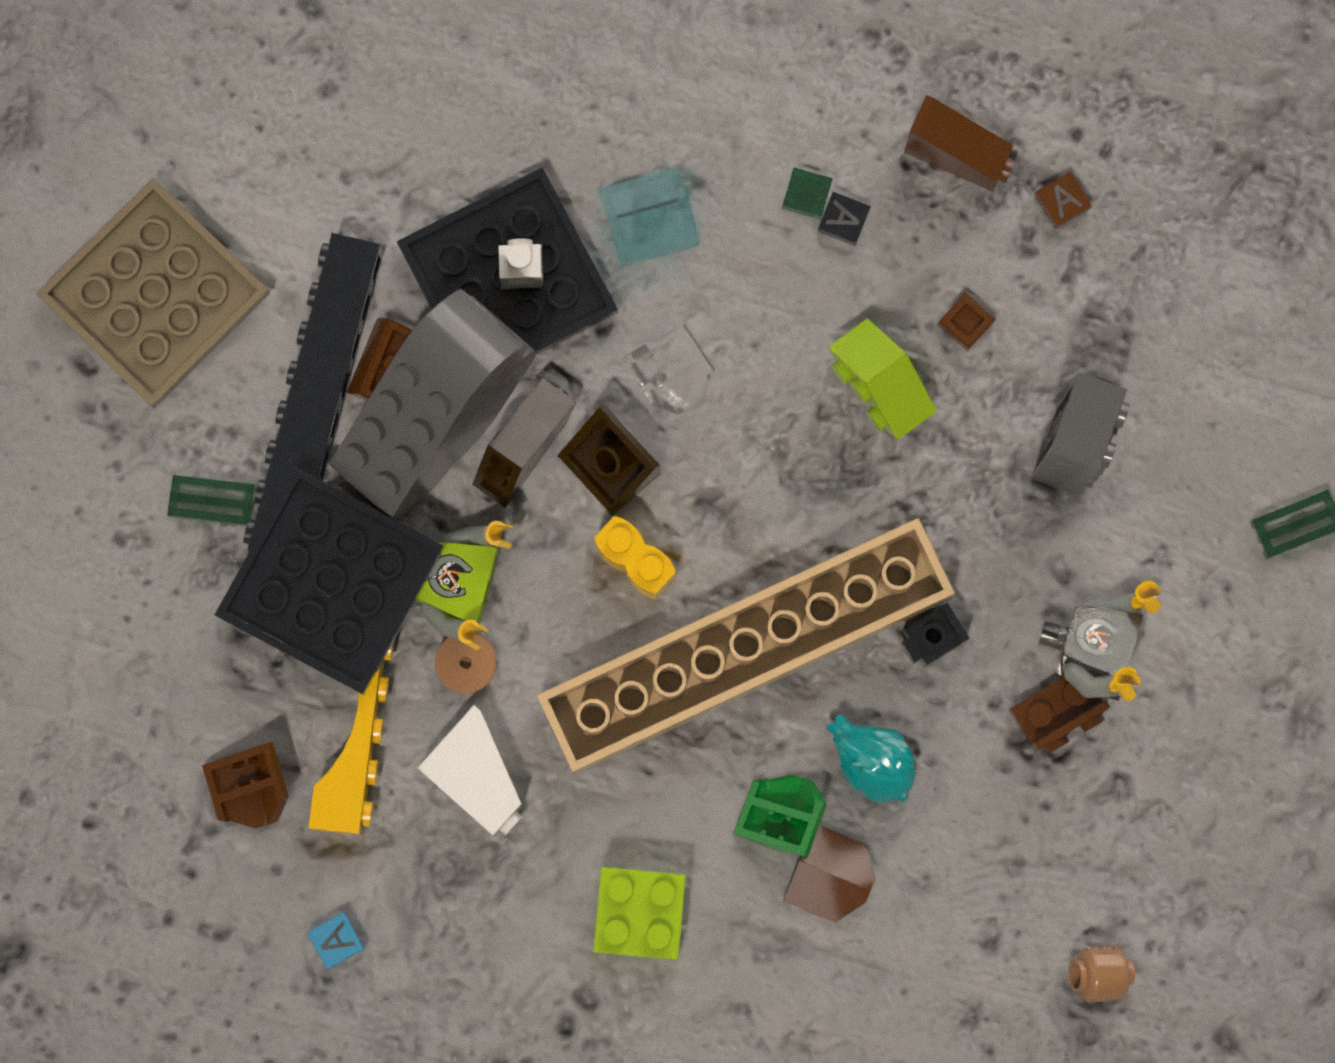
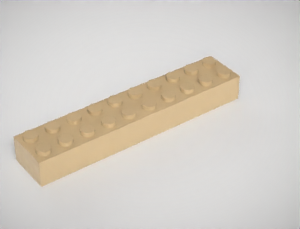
[537,518,955,775]

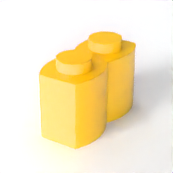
[594,516,676,600]

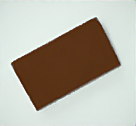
[347,318,413,401]

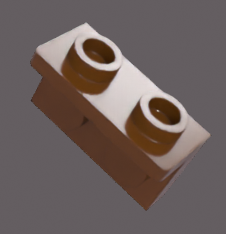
[1009,676,1110,754]

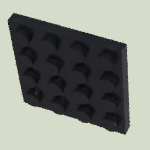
[396,167,618,355]
[214,468,445,695]

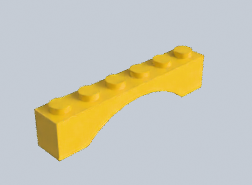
[308,642,394,836]

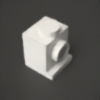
[499,239,543,289]

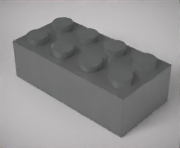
[1032,372,1130,496]

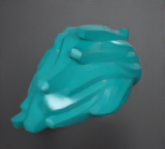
[826,714,916,802]

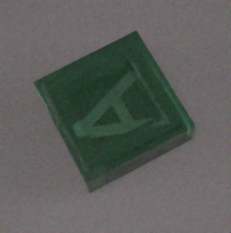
[782,167,833,220]

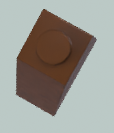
[904,95,1016,192]

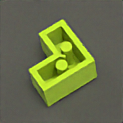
[828,318,937,440]

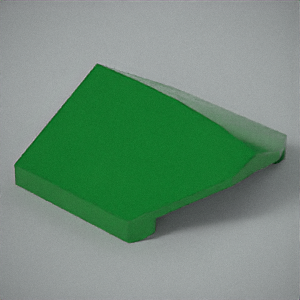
[733,775,827,858]

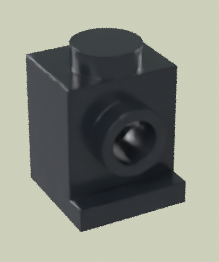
[901,603,970,668]

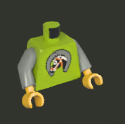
[416,521,514,650]

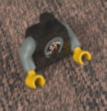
[1038,581,1162,701]

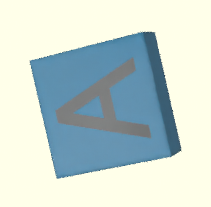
[307,912,365,970]

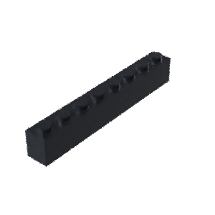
[243,232,383,552]

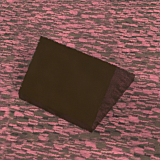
[557,404,660,516]

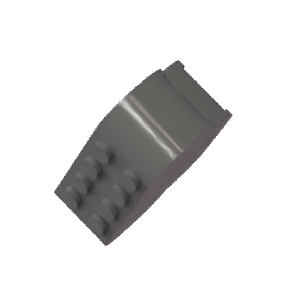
[330,289,536,521]

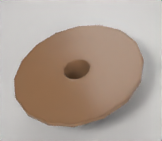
[435,634,496,693]

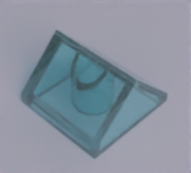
[598,167,699,268]

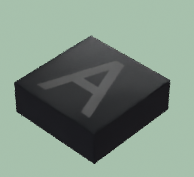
[817,192,871,246]

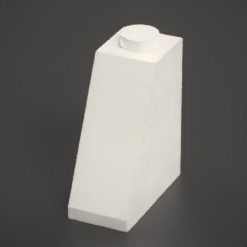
[418,705,523,837]

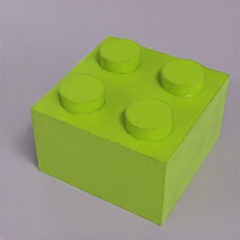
[593,867,686,961]

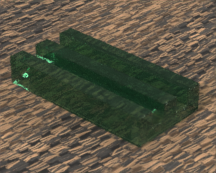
[167,475,256,526]
[1250,490,1335,560]

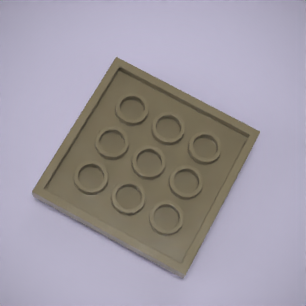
[36,178,270,409]

